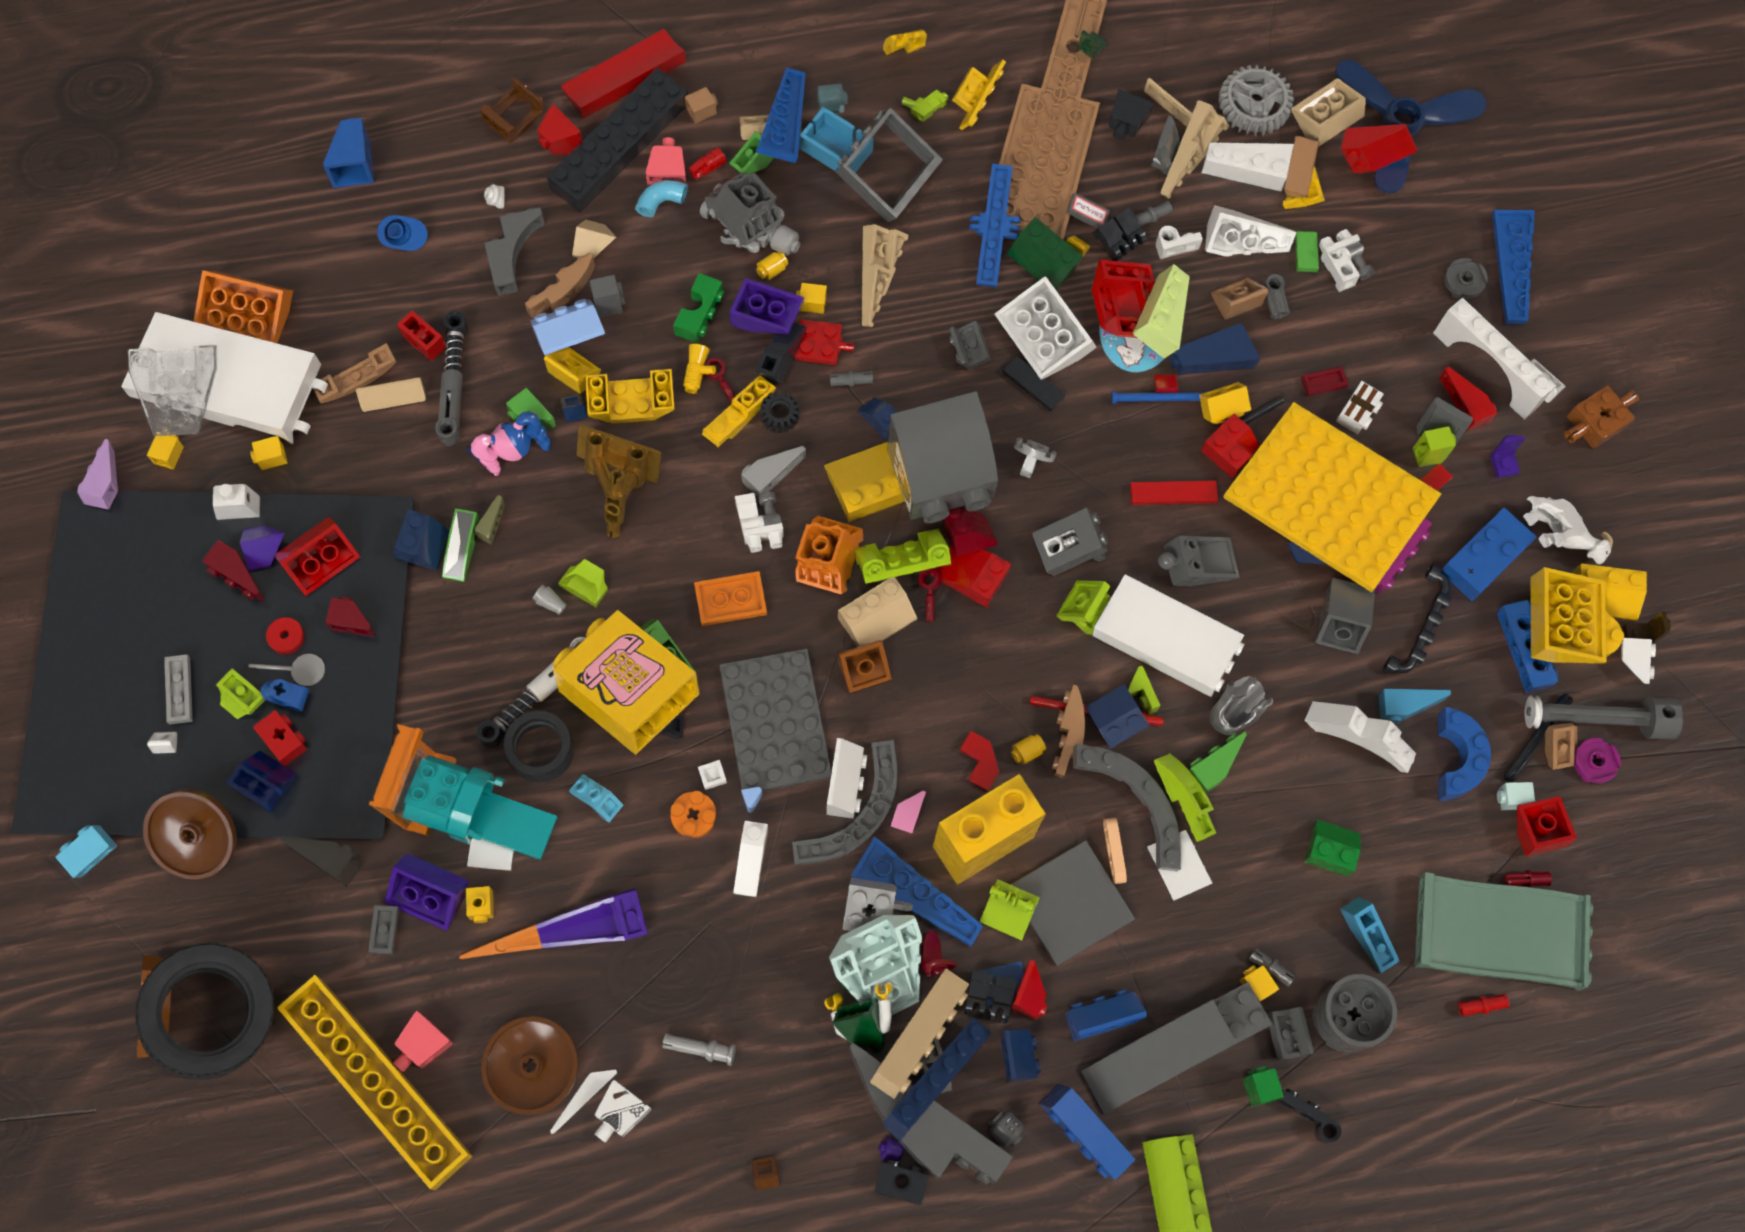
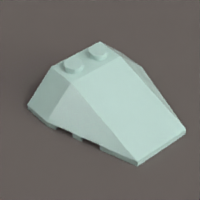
[829,915,922,1016]

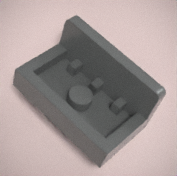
[949,321,991,370]
[1267,1007,1314,1061]

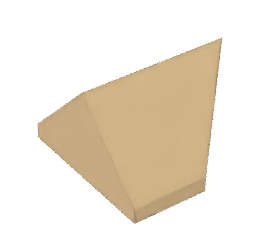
[572,219,616,259]

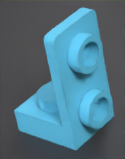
[569,775,623,823]

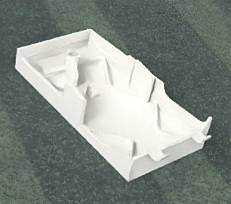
[121,312,328,444]

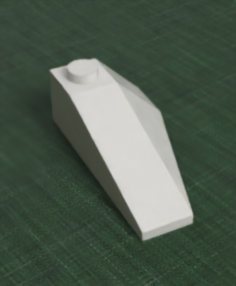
[1205,205,1296,256]

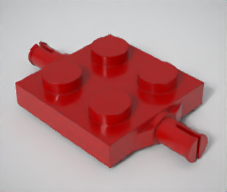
[795,319,854,366]

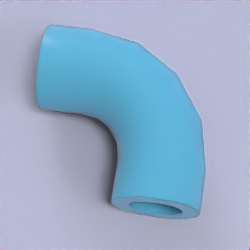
[635,180,688,217]

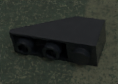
[755,323,807,385]

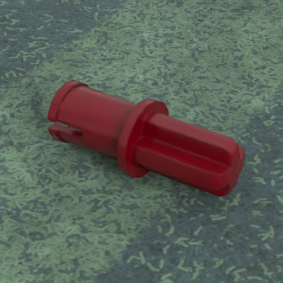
[1504,870,1552,888]

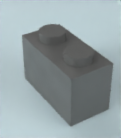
[589,275,625,318]

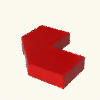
[960,731,999,793]

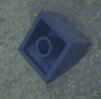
[393,509,450,571]
[1085,684,1149,749]
[1000,1030,1041,1084]

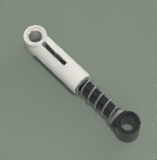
[477,637,586,748]

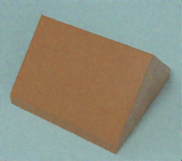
[1211,278,1268,320]

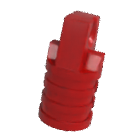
[689,147,727,180]

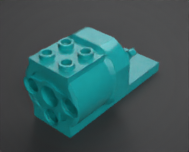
[403,755,558,860]

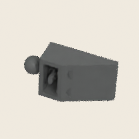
[1158,536,1240,587]

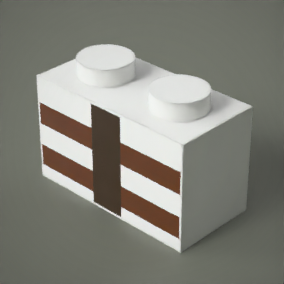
[1336,381,1384,435]

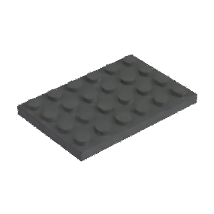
[719,649,832,791]

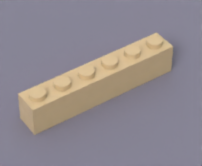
[870,969,969,1099]

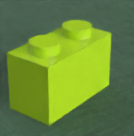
[1412,426,1456,467]

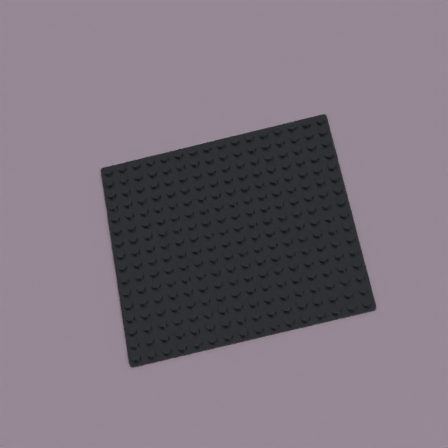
[12,490,414,840]

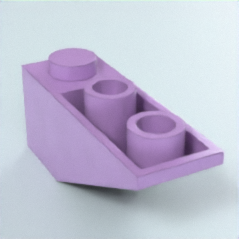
[77,439,118,510]

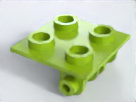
[980,879,1040,940]

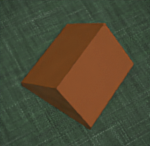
[838,640,892,693]

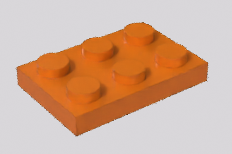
[694,571,767,626]

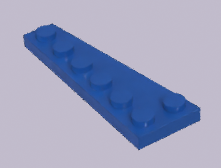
[756,67,806,163]
[1492,210,1535,324]
[851,837,983,947]

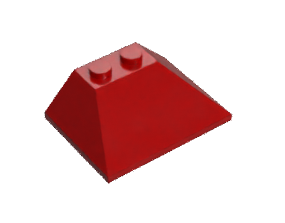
[1091,260,1155,338]

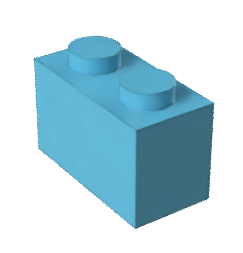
[55,825,117,878]

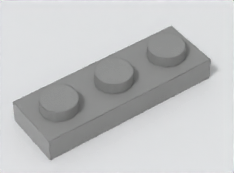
[164,654,193,725]

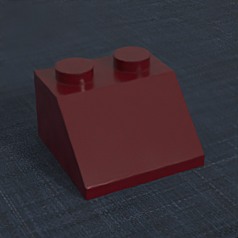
[942,506,998,557]

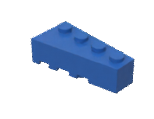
[1038,1084,1136,1180]

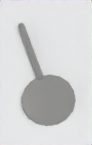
[248,654,325,686]

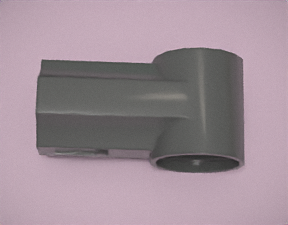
[1263,274,1290,319]

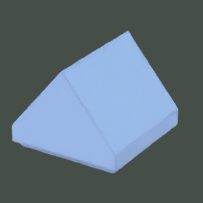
[741,787,763,813]

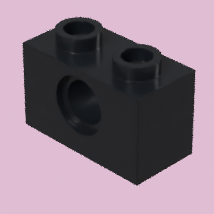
[874,1160,928,1205]

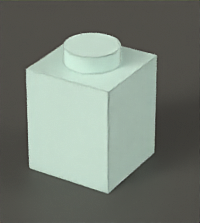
[1497,782,1535,810]

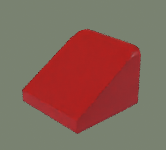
[1154,375,1178,393]

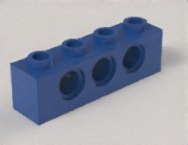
[1496,600,1558,694]

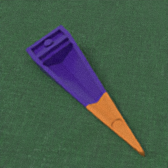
[459,888,648,959]

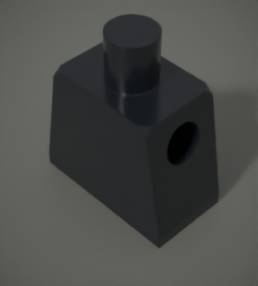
[1109,89,1154,140]

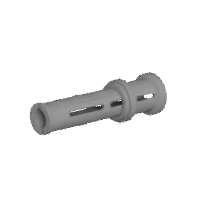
[662,1033,736,1066]

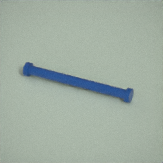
[1111,390,1212,404]

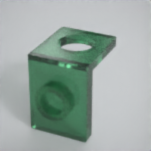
[1078,30,1108,59]

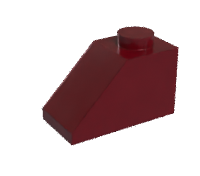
[325,597,375,637]

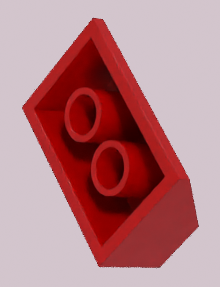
[274,517,360,596]

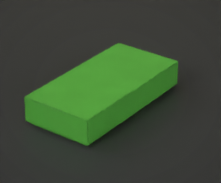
[1295,231,1319,272]

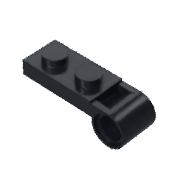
[1275,1088,1342,1144]

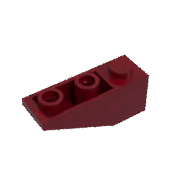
[202,540,264,602]

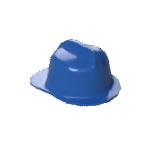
[377,215,427,251]

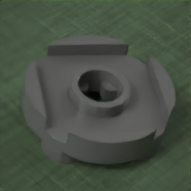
[1444,258,1488,299]

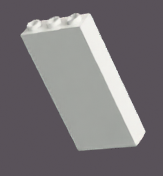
[1092,575,1245,697]

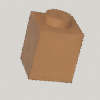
[685,87,718,124]

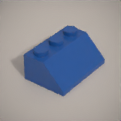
[1065,990,1147,1041]

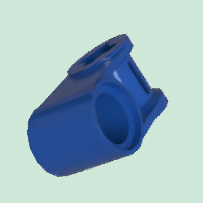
[261,679,309,712]

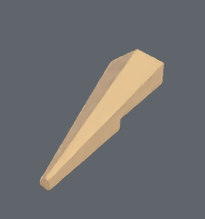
[1160,100,1229,199]
[862,224,908,327]

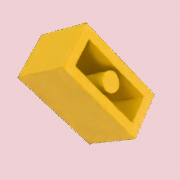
[1199,382,1251,424]

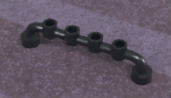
[1383,563,1452,674]

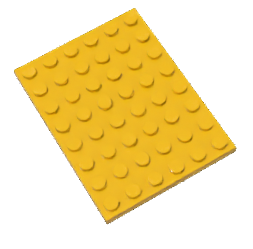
[1223,402,1441,592]

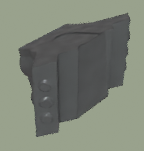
[704,173,783,245]

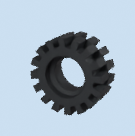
[761,391,799,433]

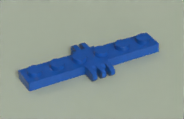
[969,164,1020,288]

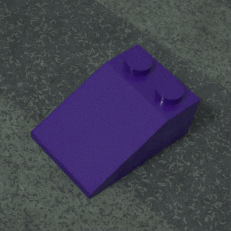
[729,278,804,334]

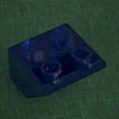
[226,751,298,813]

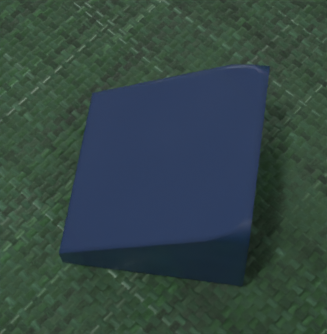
[560,394,587,422]

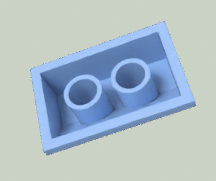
[530,299,605,355]

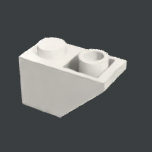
[1621,638,1656,684]

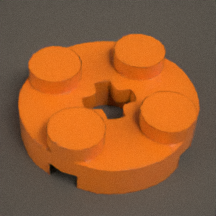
[671,791,716,838]

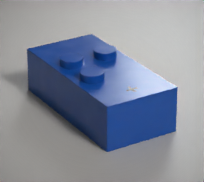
[1441,508,1537,602]

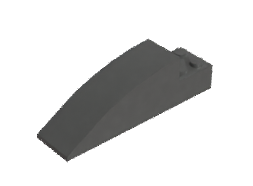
[1080,982,1272,1115]
[849,1043,1013,1185]

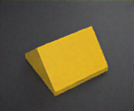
[544,347,601,394]

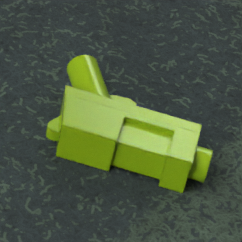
[901,90,948,122]

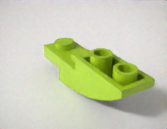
[1153,754,1216,842]

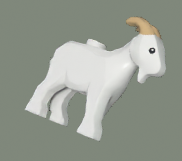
[1524,496,1613,565]

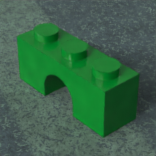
[673,273,725,344]

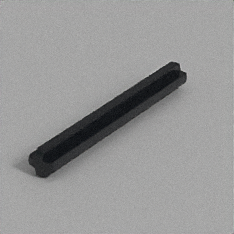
[1504,693,1573,783]

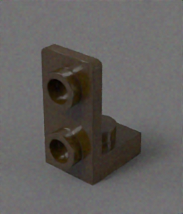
[1623,612,1671,644]

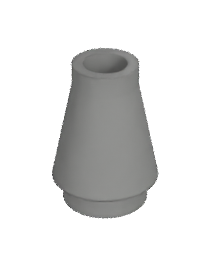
[533,585,567,615]

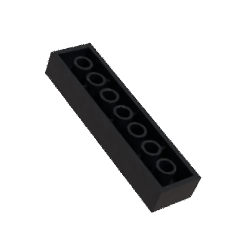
[547,68,688,213]

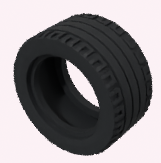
[135,943,274,1080]

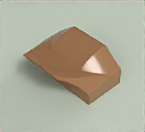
[1545,723,1577,770]

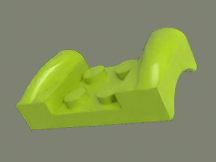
[854,528,951,584]

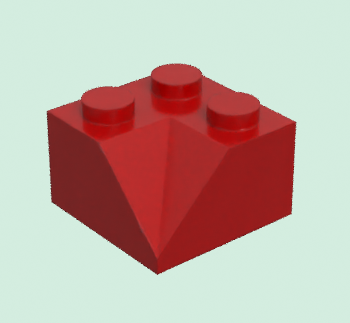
[1201,414,1260,479]

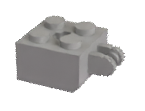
[842,877,913,931]

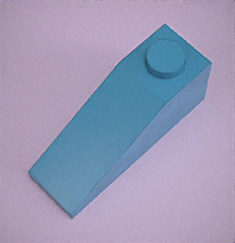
[1378,689,1451,724]
[1340,897,1400,973]

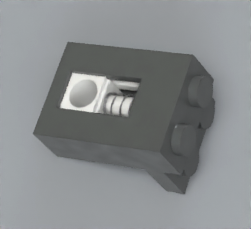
[1032,508,1108,576]

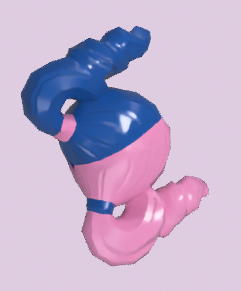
[471,411,551,476]

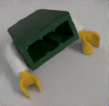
[825,982,893,1052]

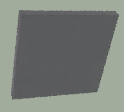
[1011,841,1135,967]

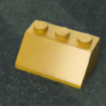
[1572,564,1647,621]

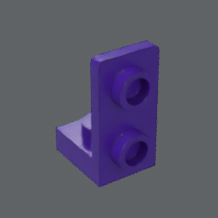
[1490,434,1525,479]

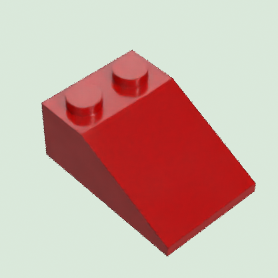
[1341,124,1417,173]
[931,544,1011,608]

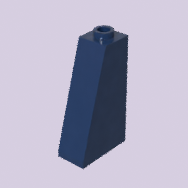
[1170,323,1260,375]

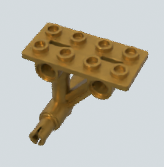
[577,425,661,538]

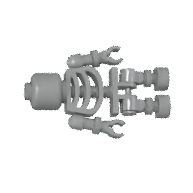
[700,184,801,256]

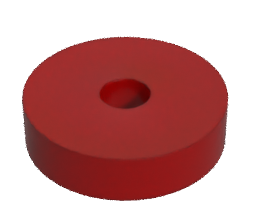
[266,618,305,654]

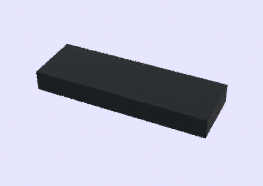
[1003,356,1065,412]

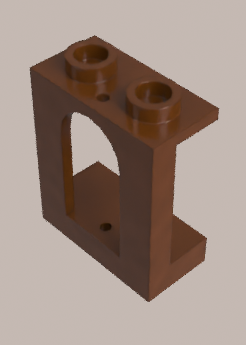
[479,77,545,144]

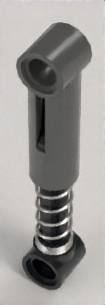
[435,310,468,446]

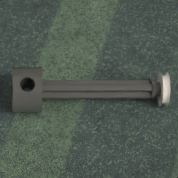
[1524,695,1683,740]

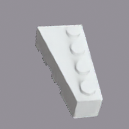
[1202,143,1294,191]

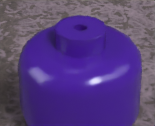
[878,1137,904,1162]

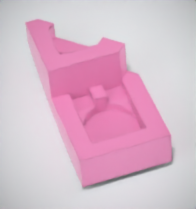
[891,790,926,833]

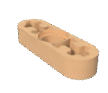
[1103,818,1127,884]

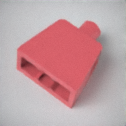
[646,137,686,185]
[393,1011,453,1072]

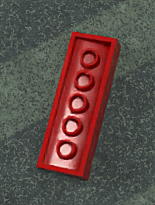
[561,29,686,119]

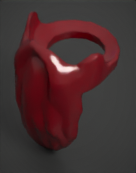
[921,930,957,977]

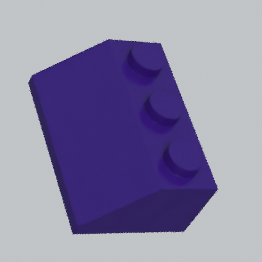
[385,853,469,931]

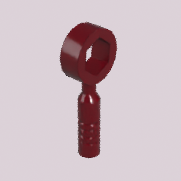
[705,358,736,403]
[918,568,942,622]

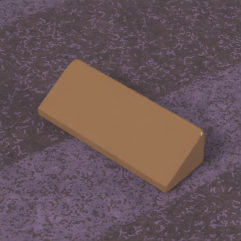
[1284,136,1319,197]

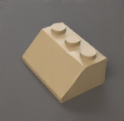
[1292,78,1366,146]
[838,577,917,647]

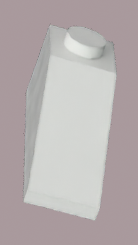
[734,821,768,897]

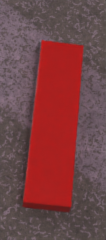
[1130,481,1218,505]

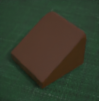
[751,1156,780,1190]

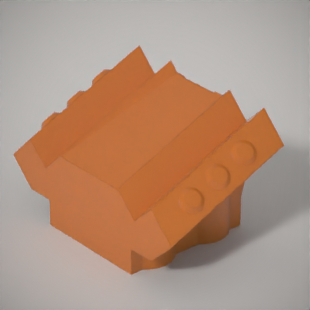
[795,516,863,594]

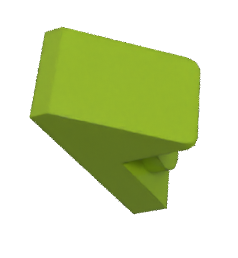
[1128,665,1161,714]

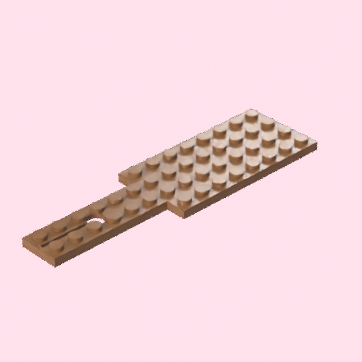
[985,0,1107,239]

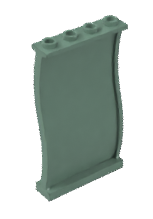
[1414,872,1593,991]

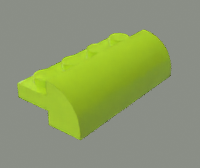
[1142,1134,1212,1232]

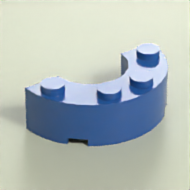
[1438,707,1491,801]

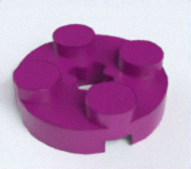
[1574,738,1621,784]

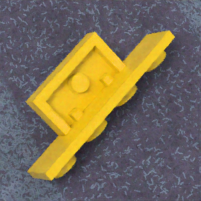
[952,60,1006,130]

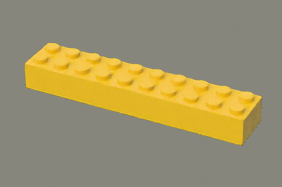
[277,975,473,1191]

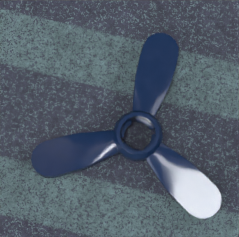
[1335,60,1486,194]

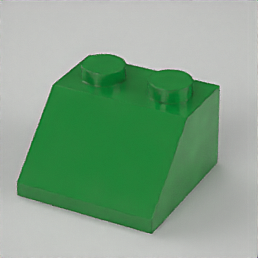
[1304,819,1361,877]

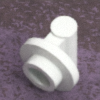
[484,184,504,208]

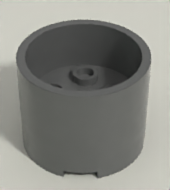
[1312,974,1397,1053]

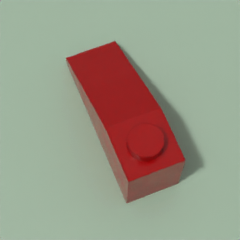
[1439,367,1497,431]

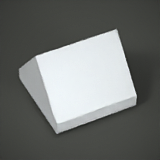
[147,732,177,753]

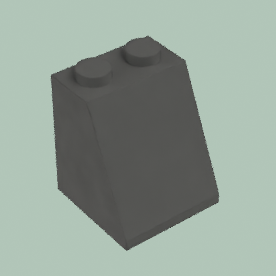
[1315,577,1375,655]

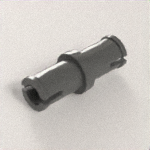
[1135,201,1173,226]
[830,370,873,387]
[1249,948,1296,987]

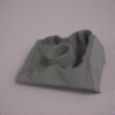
[1151,115,1181,175]
[1416,397,1473,444]

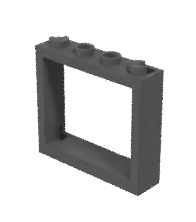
[835,107,943,222]

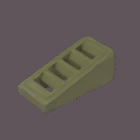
[474,495,505,545]

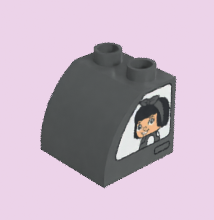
[887,391,998,523]

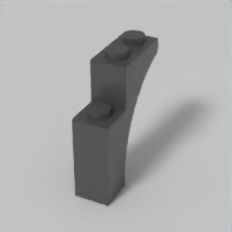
[484,207,545,296]

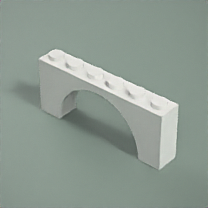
[1433,298,1556,420]

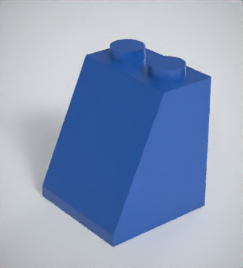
[323,118,375,188]

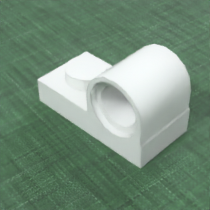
[1156,226,1203,259]

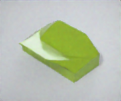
[558,559,608,607]
[216,669,265,719]

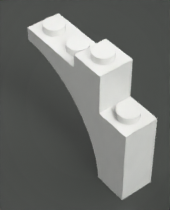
[1304,701,1416,773]

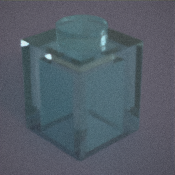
[817,84,848,113]

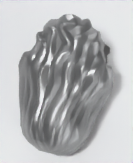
[1209,676,1273,735]

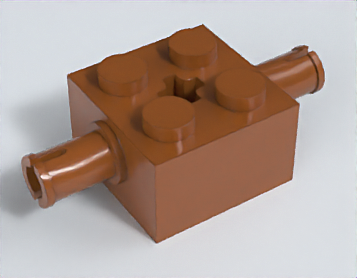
[1564,386,1639,449]

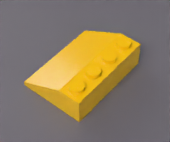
[824,442,905,522]
[1531,567,1606,664]

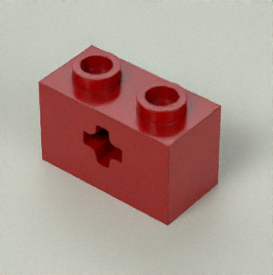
[397,311,447,362]
[253,710,308,766]

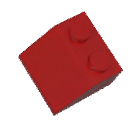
[1516,796,1577,857]

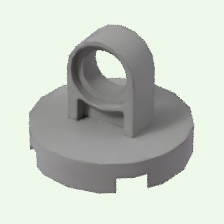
[1014,438,1057,479]

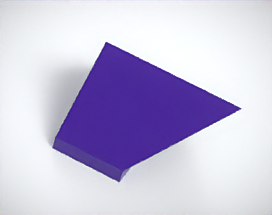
[240,525,284,571]

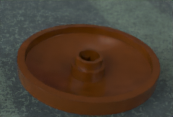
[143,789,237,880]
[481,1016,579,1115]

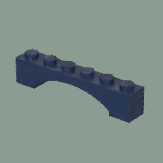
[882,1018,992,1141]

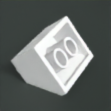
[827,738,867,819]

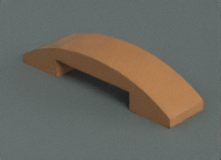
[313,343,397,403]

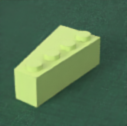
[1132,264,1189,358]

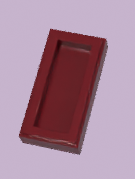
[1301,366,1349,397]

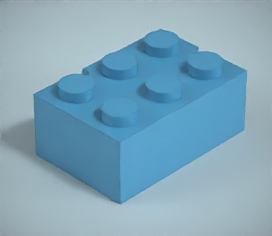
[799,107,874,173]

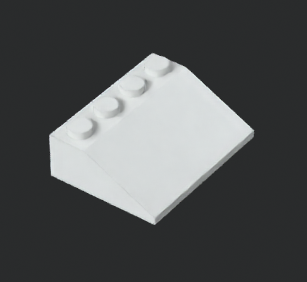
[995,276,1097,380]

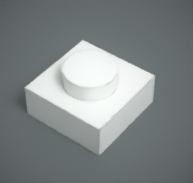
[698,760,727,790]

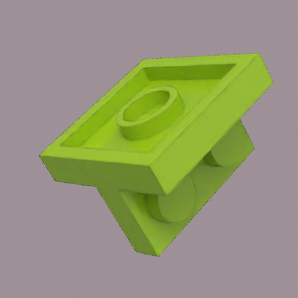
[1056,580,1111,635]

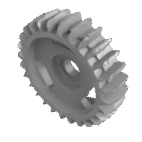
[1218,65,1294,136]

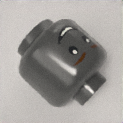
[988,1110,1024,1147]

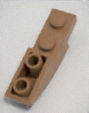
[525,253,595,319]
[1052,685,1085,778]

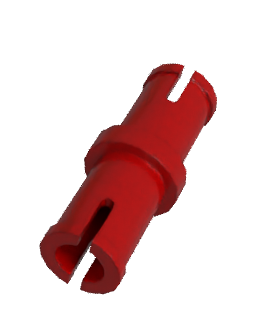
[1458,993,1509,1017]

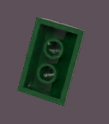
[1007,217,1083,291]

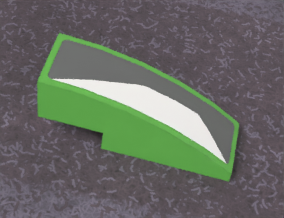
[442,508,480,582]

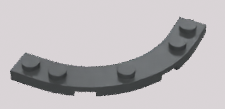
[792,740,897,866]
[1073,744,1181,872]

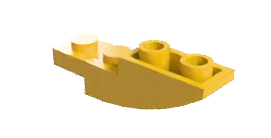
[702,375,776,447]

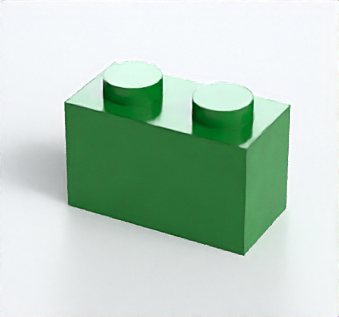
[1243,1066,1284,1107]

